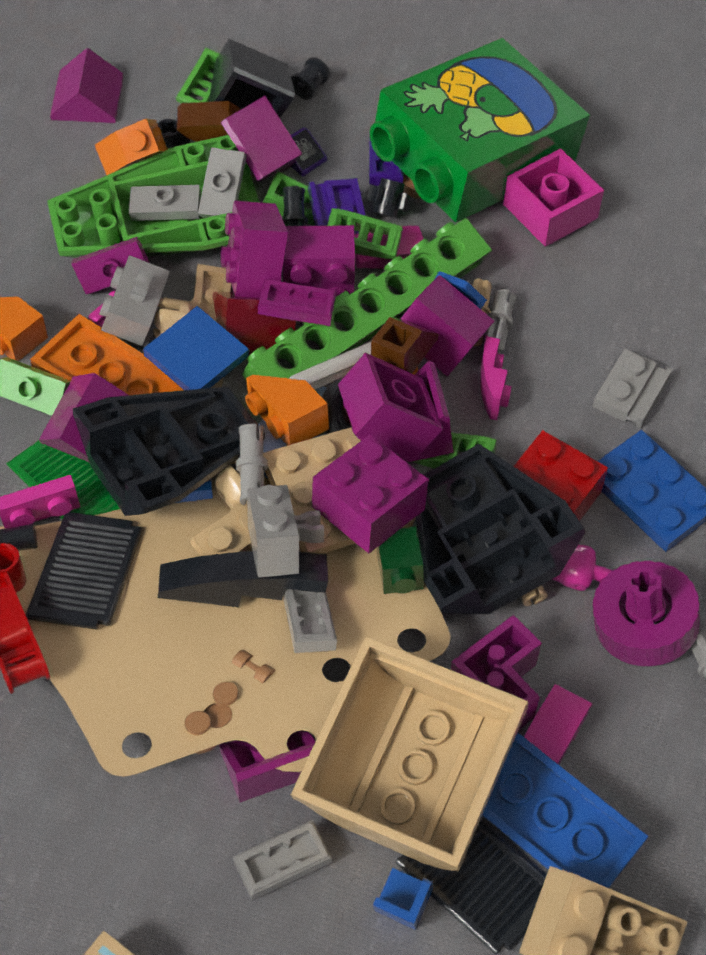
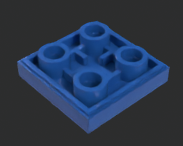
[143,306,249,390]

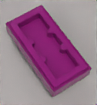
[71,236,150,295]
[258,279,337,326]

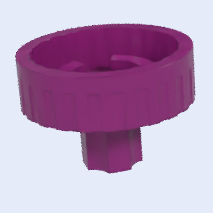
[592,561,700,666]

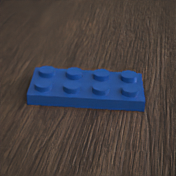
[482,732,648,888]

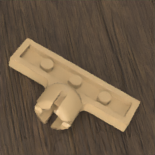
[153,264,231,388]
[190,461,271,556]

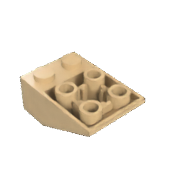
[519,866,688,955]

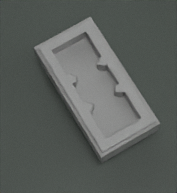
[198,148,246,218]
[129,185,201,221]
[283,589,337,653]
[233,820,332,900]

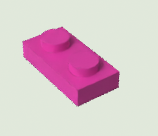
[0,475,80,528]

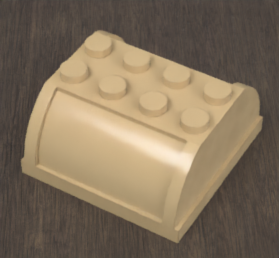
[291,636,528,871]

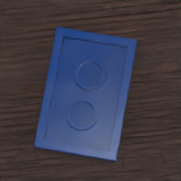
[598,430,706,552]

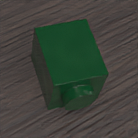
[377,526,424,594]

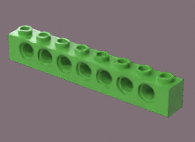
[242,218,492,380]

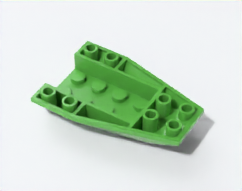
[47,135,259,258]

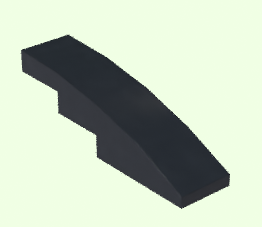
[158,551,328,607]

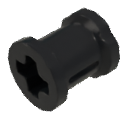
[291,57,330,100]

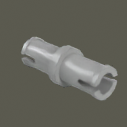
[236,424,268,505]

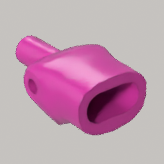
[552,545,613,591]

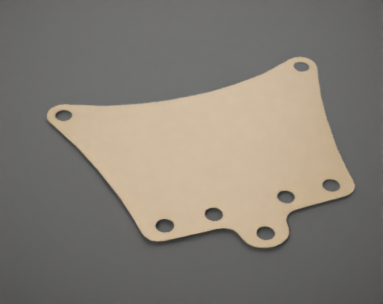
[0,405,451,777]

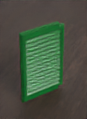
[6,440,120,519]

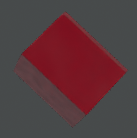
[212,291,296,355]

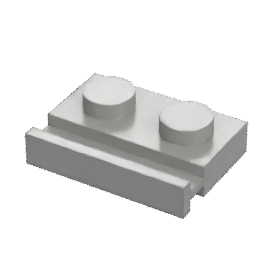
[592,348,672,429]

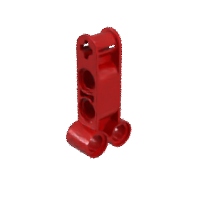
[0,543,51,694]

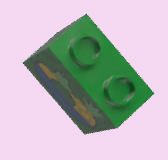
[370,38,590,223]

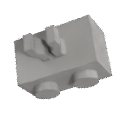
[99,255,170,346]
[247,485,324,578]

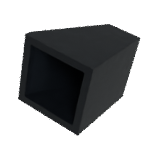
[209,38,295,118]

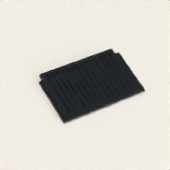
[26,512,142,630]
[395,821,545,955]

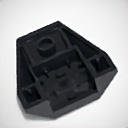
[73,387,265,516]
[416,444,586,615]

